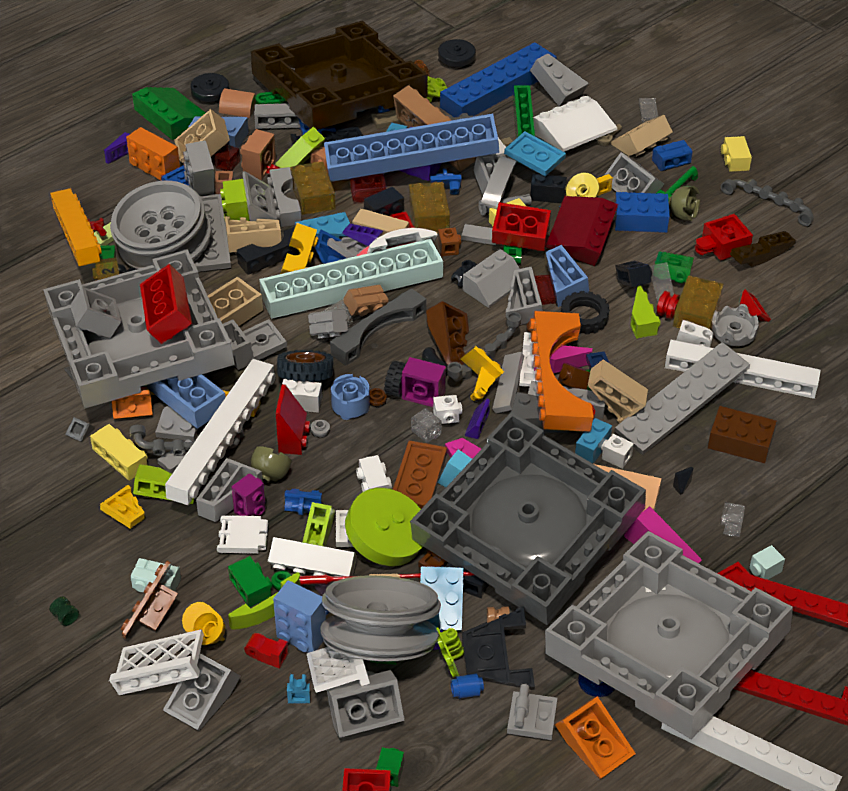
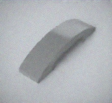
[481,156,517,209]

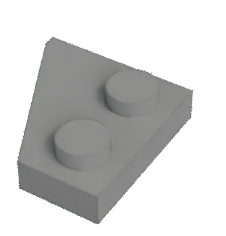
[327,237,368,259]

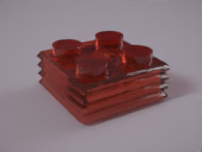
[349,173,387,202]

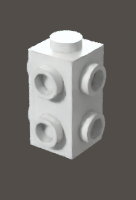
[356,455,392,492]

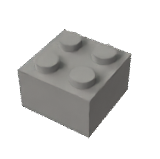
[71,287,121,338]

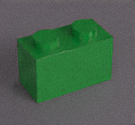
[228,556,272,607]

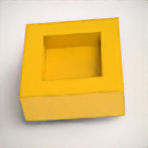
[596,174,613,196]

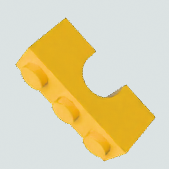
[280,223,318,274]

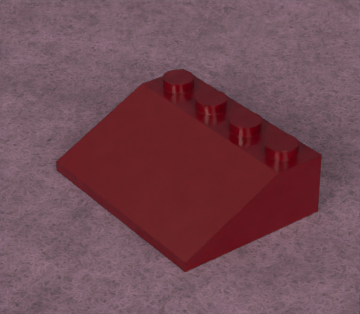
[545,196,618,266]

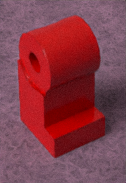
[244,633,289,669]

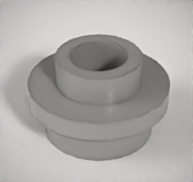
[310,420,330,438]

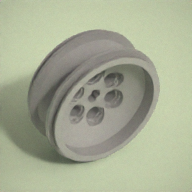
[110,181,211,269]
[320,575,441,661]

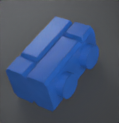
[652,140,693,171]

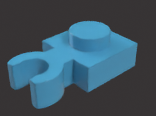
[287,674,310,703]

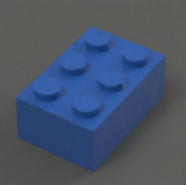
[614,192,669,233]

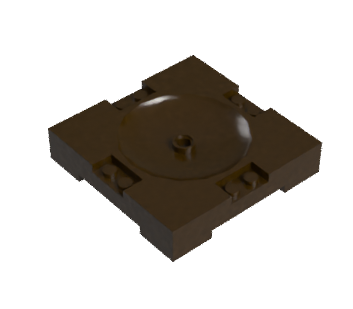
[251,20,428,130]

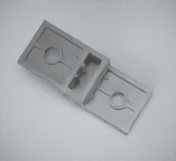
[223,319,287,370]

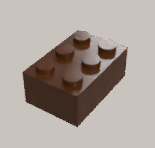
[708,406,777,463]

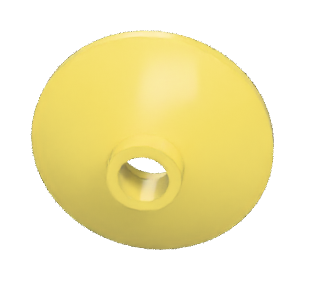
[566,173,599,197]

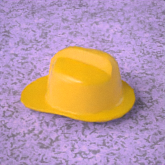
[182,602,225,645]

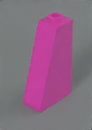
[624,506,702,564]

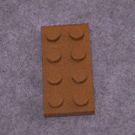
[393,441,447,509]

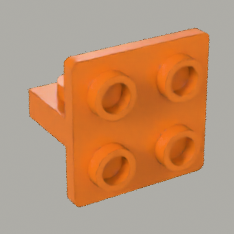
[112,387,153,419]

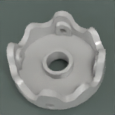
[712,304,759,346]

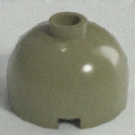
[669,186,700,221]
[251,447,292,483]

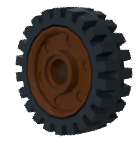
[277,350,334,382]

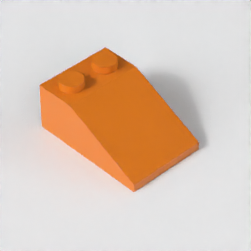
[555,696,636,779]

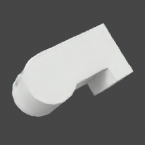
[676,320,714,347]

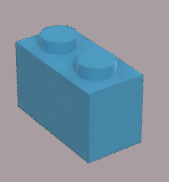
[575,418,612,464]

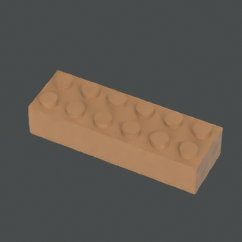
[393,85,475,172]

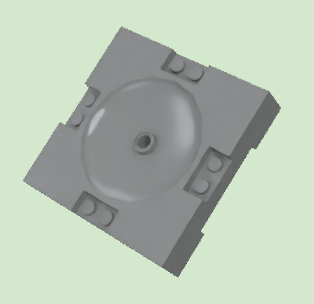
[43,250,234,409]
[545,531,793,740]

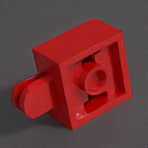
[695,214,753,260]

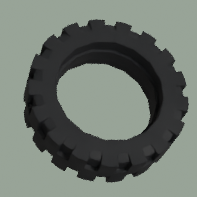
[560,291,610,335]

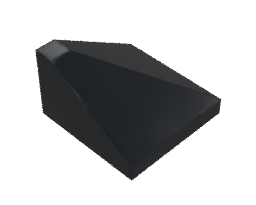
[673,467,694,495]

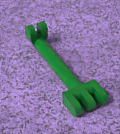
[656,166,698,202]

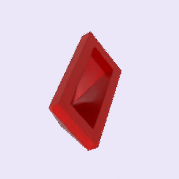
[740,289,771,322]

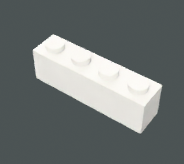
[268,537,357,577]

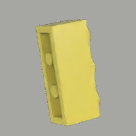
[90,424,148,481]

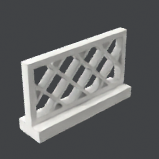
[109,630,204,695]
[306,647,370,693]

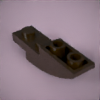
[730,231,796,267]

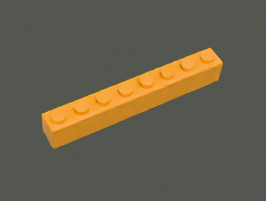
[50,188,102,266]

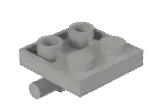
[507,684,557,740]

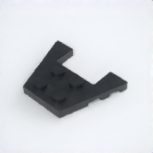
[462,607,535,690]

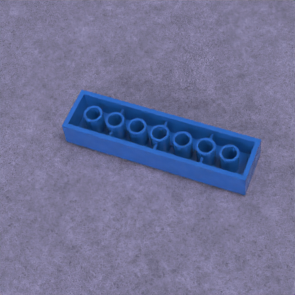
[440,42,557,117]

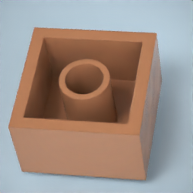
[240,129,276,180]

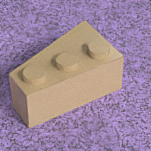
[225,216,281,253]
[588,360,648,423]

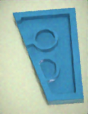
[295,212,350,238]

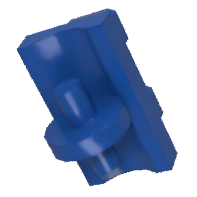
[430,169,462,196]
[285,489,322,515]

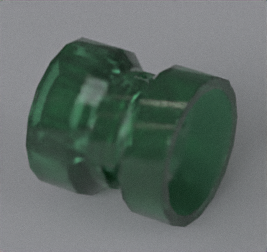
[49,596,79,626]

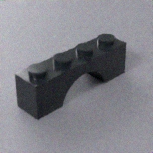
[236,227,300,275]

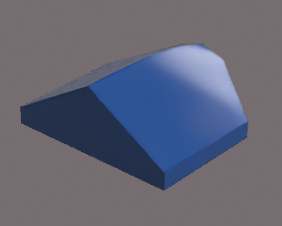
[315,230,346,264]

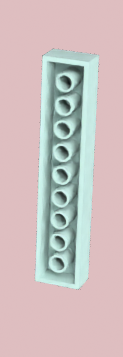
[259,239,443,319]

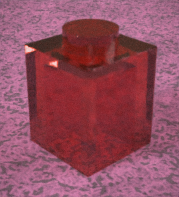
[214,144,240,171]

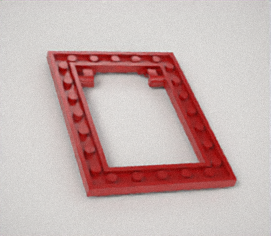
[733,572,848,726]

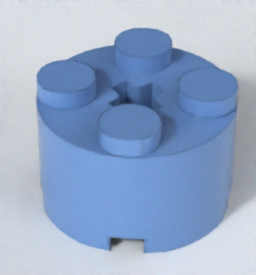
[331,374,370,420]

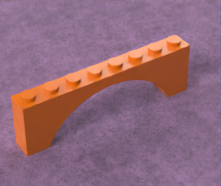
[529,311,594,432]

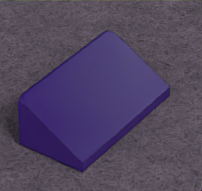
[465,399,490,439]

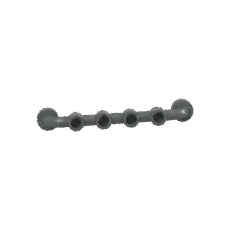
[721,179,814,226]
[447,312,521,381]
[129,425,244,456]

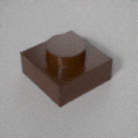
[418,551,448,568]

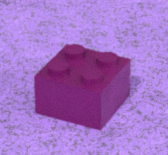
[402,357,446,407]

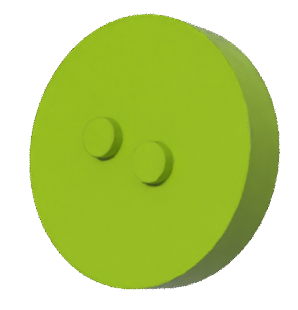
[345,488,423,566]

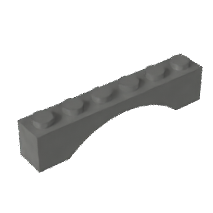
[330,288,427,366]

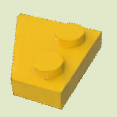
[100,485,144,529]

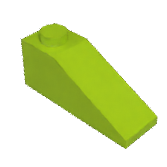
[275,127,325,173]
[133,464,194,504]
[302,502,335,547]

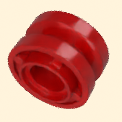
[657,290,680,319]

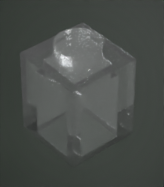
[411,408,442,443]

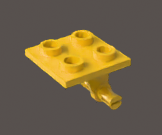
[461,346,505,401]

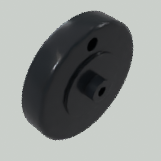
[438,39,476,67]
[190,73,230,102]

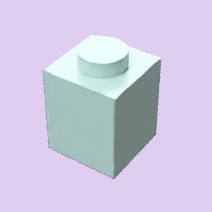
[749,545,785,580]

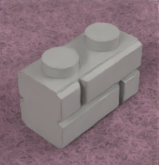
[308,309,348,339]

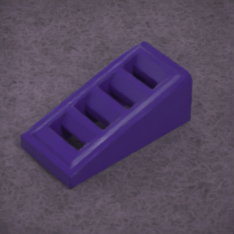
[104,132,130,164]
[342,224,383,246]

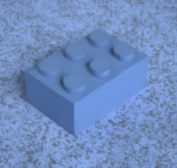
[273,580,326,653]

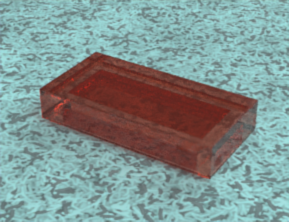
[534,275,556,305]

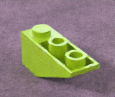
[630,285,660,339]

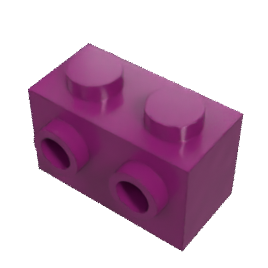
[231,473,266,516]

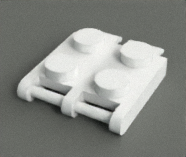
[217,516,268,553]

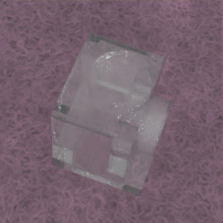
[721,502,745,537]

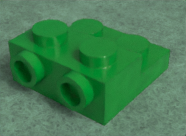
[653,251,694,283]

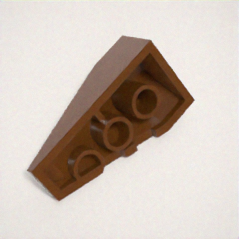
[426,301,469,365]

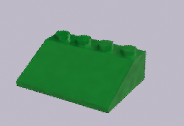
[132,87,205,141]

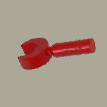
[88,218,107,236]

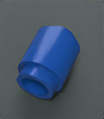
[450,673,484,699]

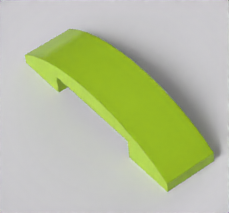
[228,572,301,630]

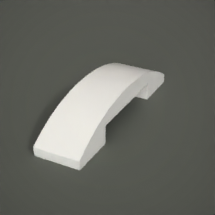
[367,228,437,254]
[519,332,538,387]

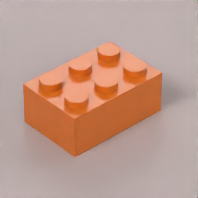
[126,127,180,181]

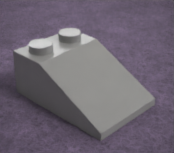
[163,654,241,731]

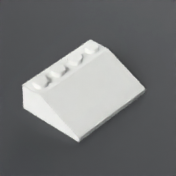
[533,96,617,152]

